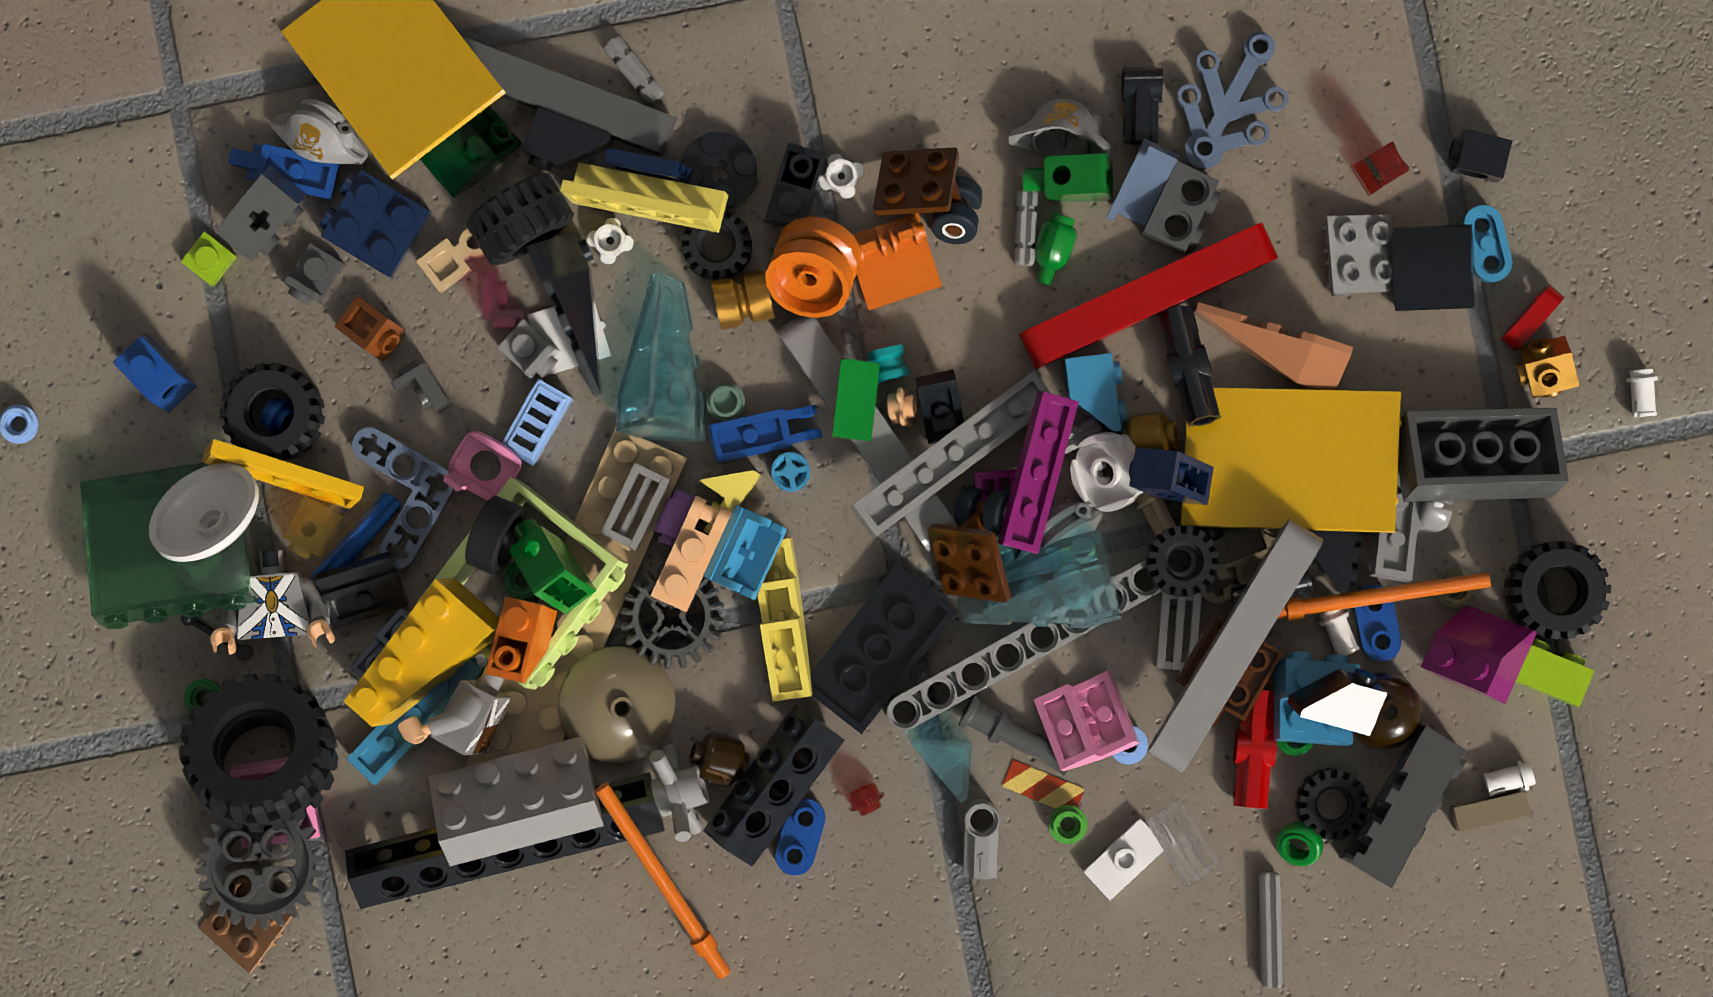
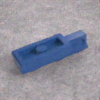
[228,143,341,201]

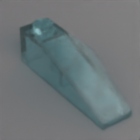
[616,273,707,442]
[958,530,1122,629]

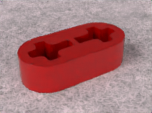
[1500,284,1564,352]

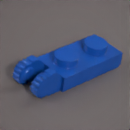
[708,405,823,464]

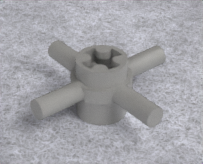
[649,744,709,842]

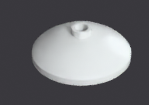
[149,463,259,562]

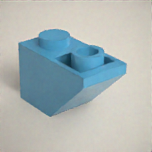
[1063,353,1127,433]

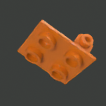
[852,213,942,311]

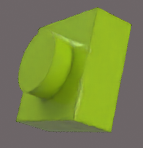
[181,231,237,287]

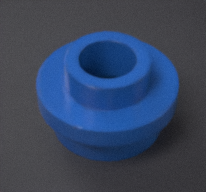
[261,397,294,436]

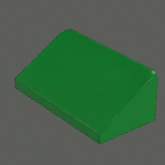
[832,358,880,442]

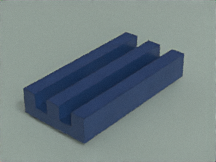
[604,148,692,183]

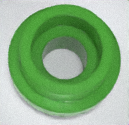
[1048,804,1088,844]

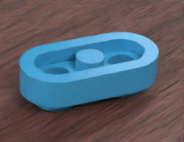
[1461,205,1512,283]

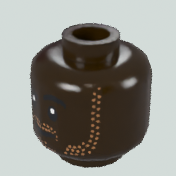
[689,731,750,788]

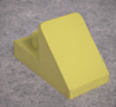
[699,470,761,534]

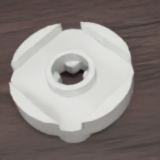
[1070,432,1144,512]

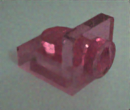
[481,271,525,328]

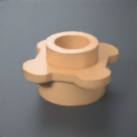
[887,387,918,427]

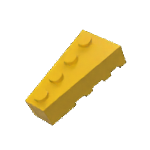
[343,578,500,727]

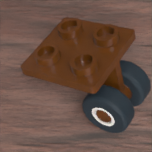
[873,147,982,244]
[927,487,1011,603]

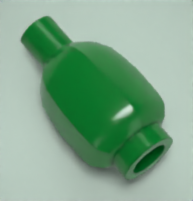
[1035,212,1077,285]

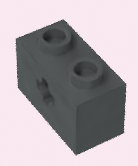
[214,165,306,261]

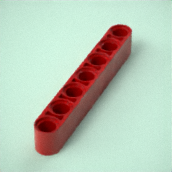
[1019,222,1279,370]

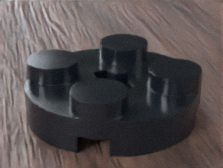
[680,132,757,209]

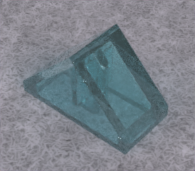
[910,737,972,803]

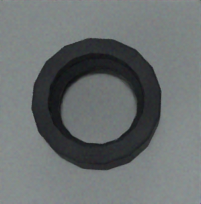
[465,495,526,576]

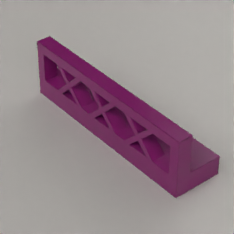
[997,391,1079,554]

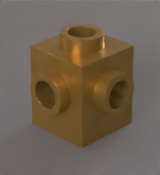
[1515,336,1580,398]

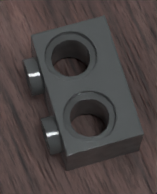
[1141,161,1221,255]

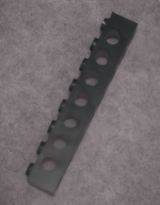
[345,772,665,909]

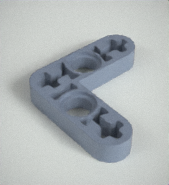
[352,427,455,569]

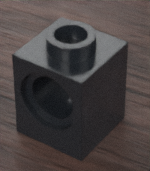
[1448,129,1513,183]

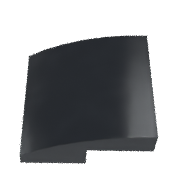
[1392,224,1475,311]

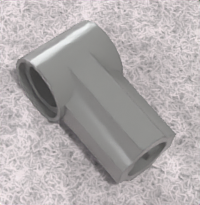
[963,798,1000,879]

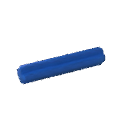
[311,492,401,581]

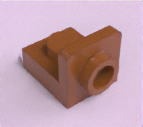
[334,295,405,361]

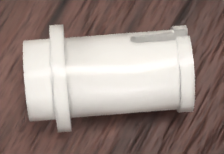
[1626,369,1658,417]
[1319,609,1360,656]
[1483,760,1536,798]

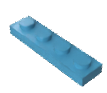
[346,659,482,786]

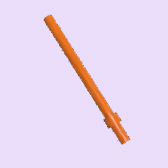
[1277,572,1491,621]
[595,782,731,979]

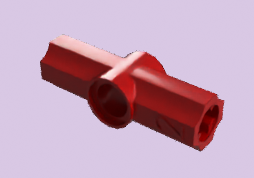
[1232,690,1277,809]

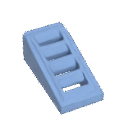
[502,379,574,466]

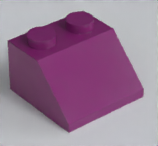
[1420,605,1537,704]

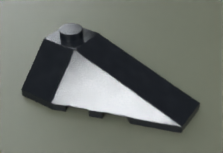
[527,232,602,397]

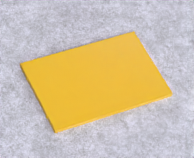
[281,0,505,180]
[1181,388,1402,533]

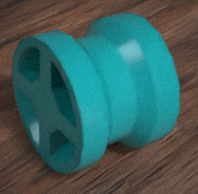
[866,344,911,383]

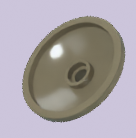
[558,646,675,763]

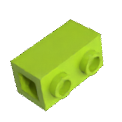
[1515,638,1595,707]

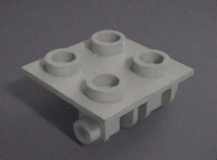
[1321,214,1394,296]

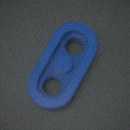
[1353,584,1401,661]
[775,798,825,876]

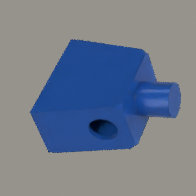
[113,333,197,413]

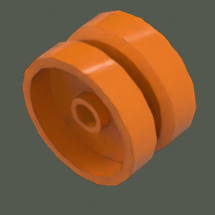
[765,216,861,318]

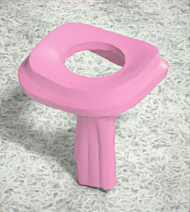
[443,431,522,501]

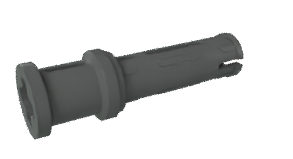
[958,694,1068,775]

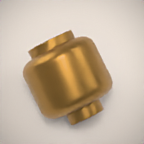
[1120,412,1179,451]

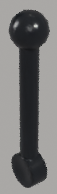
[180,610,253,660]

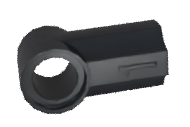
[1121,67,1163,145]

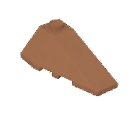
[1193,302,1354,390]

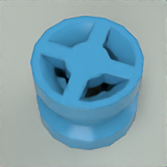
[771,452,810,492]

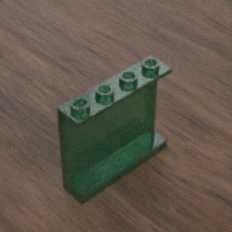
[80,462,257,629]

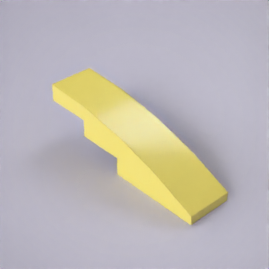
[758,537,812,702]

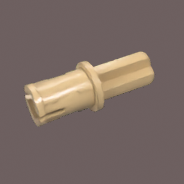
[1136,493,1176,536]

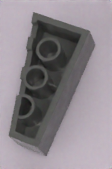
[1340,724,1466,888]

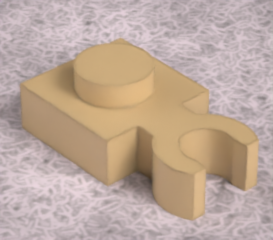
[416,229,484,293]

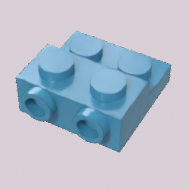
[1274,652,1359,746]

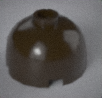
[1353,672,1423,750]

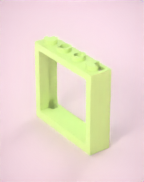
[417,477,629,690]

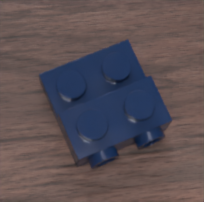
[320,170,432,279]

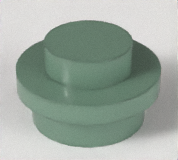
[706,383,745,422]

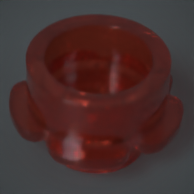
[847,782,885,816]

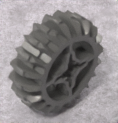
[619,564,725,669]

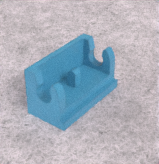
[704,505,787,600]

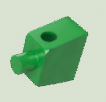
[1023,153,1114,202]
[510,519,597,614]

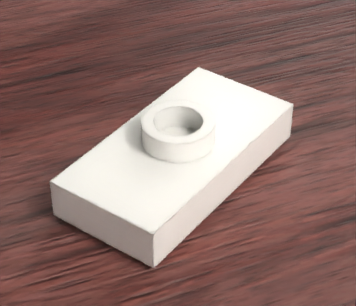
[1083,818,1167,900]

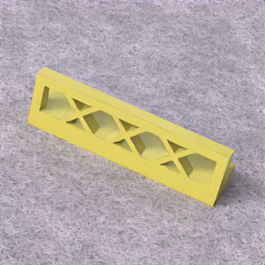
[560,162,728,233]

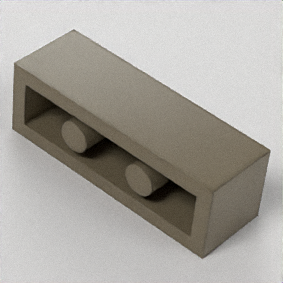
[1450,790,1531,832]

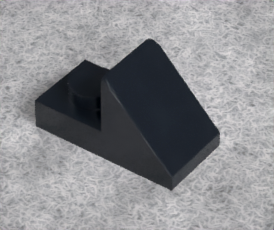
[915,369,964,444]

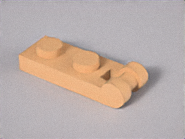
[650,496,732,612]

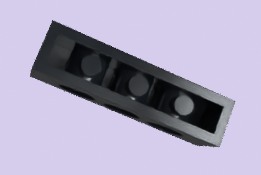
[703,704,845,867]

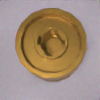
[710,269,775,330]

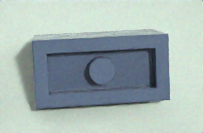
[1106,138,1179,226]

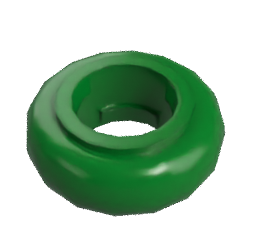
[1275,822,1324,867]

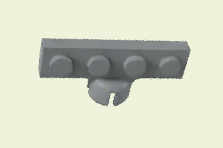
[1369,471,1453,583]

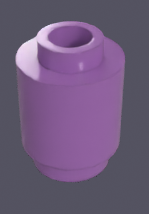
[653,490,700,548]

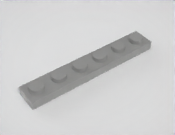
[850,371,1051,539]

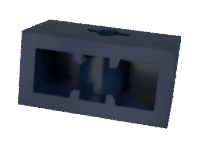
[1129,448,1214,505]

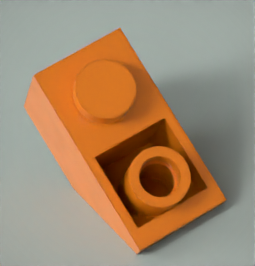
[485,596,557,683]

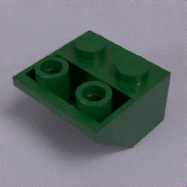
[420,106,522,198]

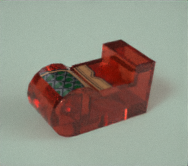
[1351,141,1409,196]

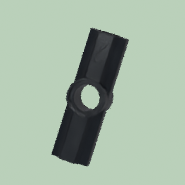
[1159,305,1221,427]

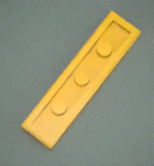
[202,439,364,509]

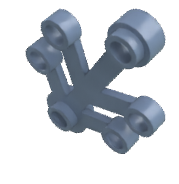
[1176,32,1288,169]

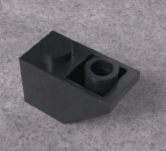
[765,142,826,227]
[1309,530,1364,593]

